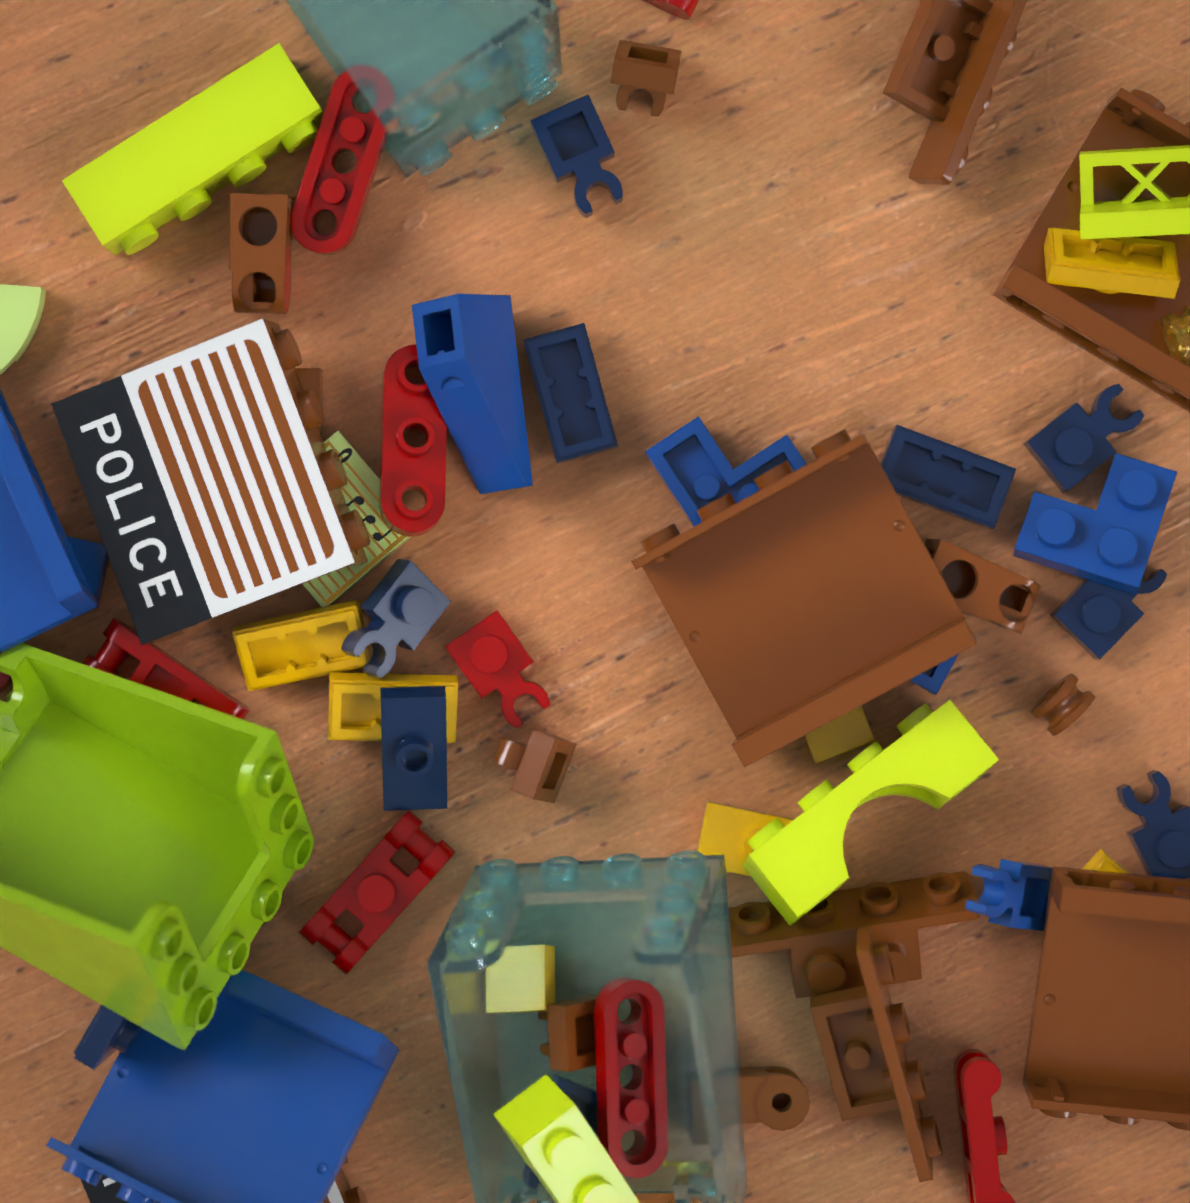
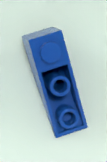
[412,293,533,494]

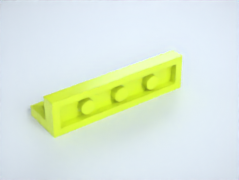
[1079,145,1190,239]

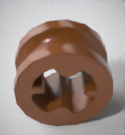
[1030,673,1095,736]

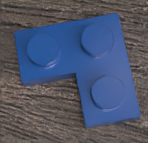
[645,416,807,527]
[1013,453,1177,595]

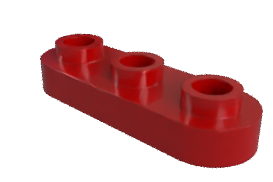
[291,66,397,255]
[379,345,447,537]
[594,977,668,1178]

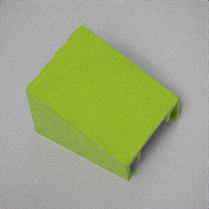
[0,643,314,1050]

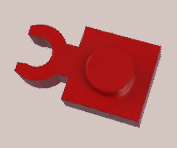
[445,610,550,728]

